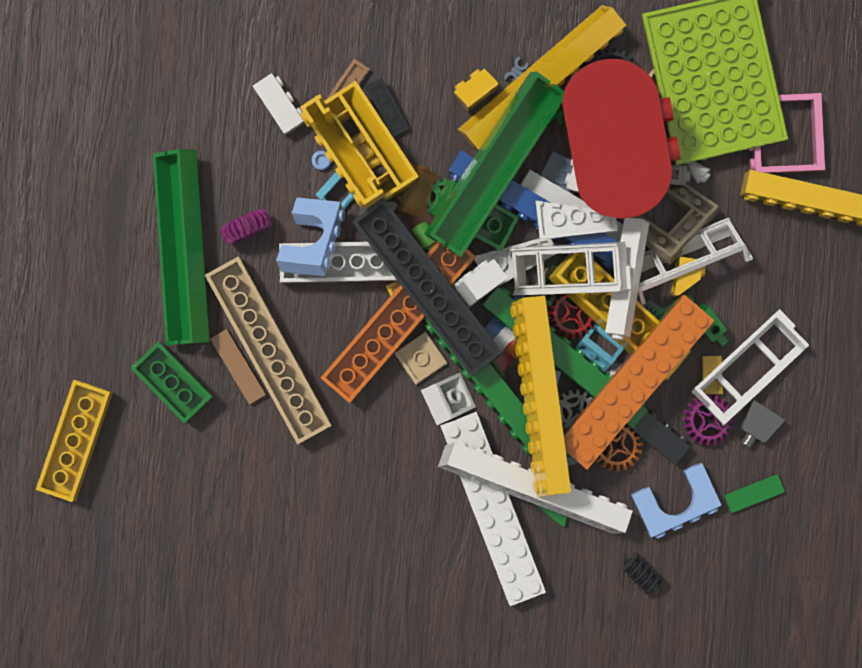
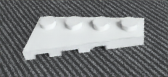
[535,201,618,240]
[475,238,555,287]

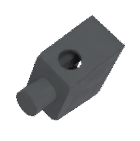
[739,400,785,449]

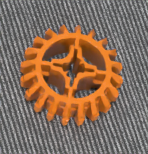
[595,425,643,471]

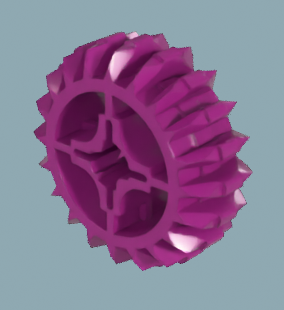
[220,209,272,245]
[682,394,735,446]

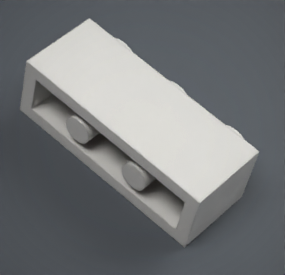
[253,73,304,136]

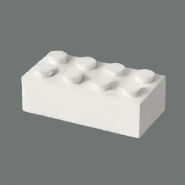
[452,259,508,308]

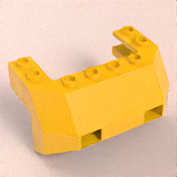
[300,81,419,210]

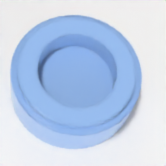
[312,151,331,170]

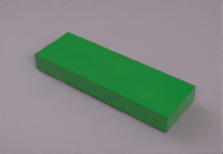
[724,474,785,513]

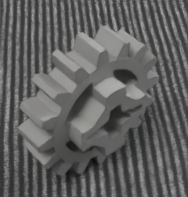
[559,390,593,429]

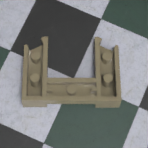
[636,184,719,265]

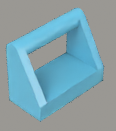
[315,172,355,210]
[575,323,624,372]

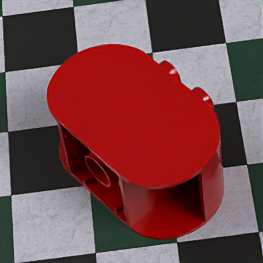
[563,59,681,218]

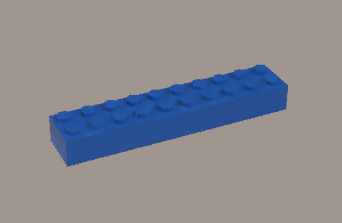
[449,151,618,270]

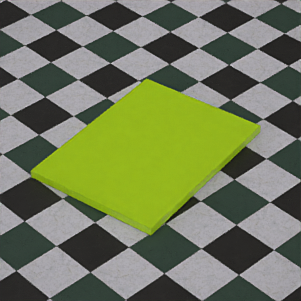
[641,0,788,165]

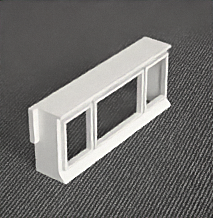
[637,218,753,305]
[511,242,633,295]
[691,309,809,426]

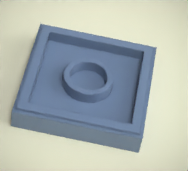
[541,151,575,195]

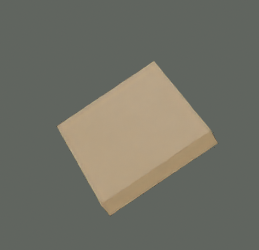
[394,332,447,384]

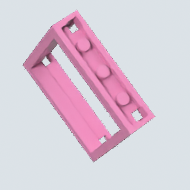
[749,93,825,174]

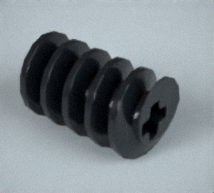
[623,552,664,595]

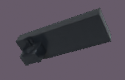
[365,77,409,137]

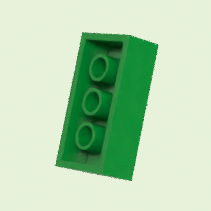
[430,180,519,251]
[130,341,214,424]

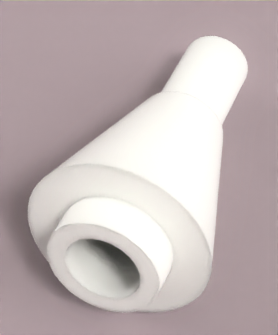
[684,161,711,184]

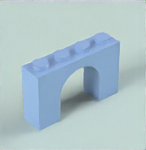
[276,197,345,276]
[630,463,721,539]

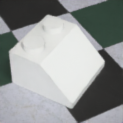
[421,373,476,425]

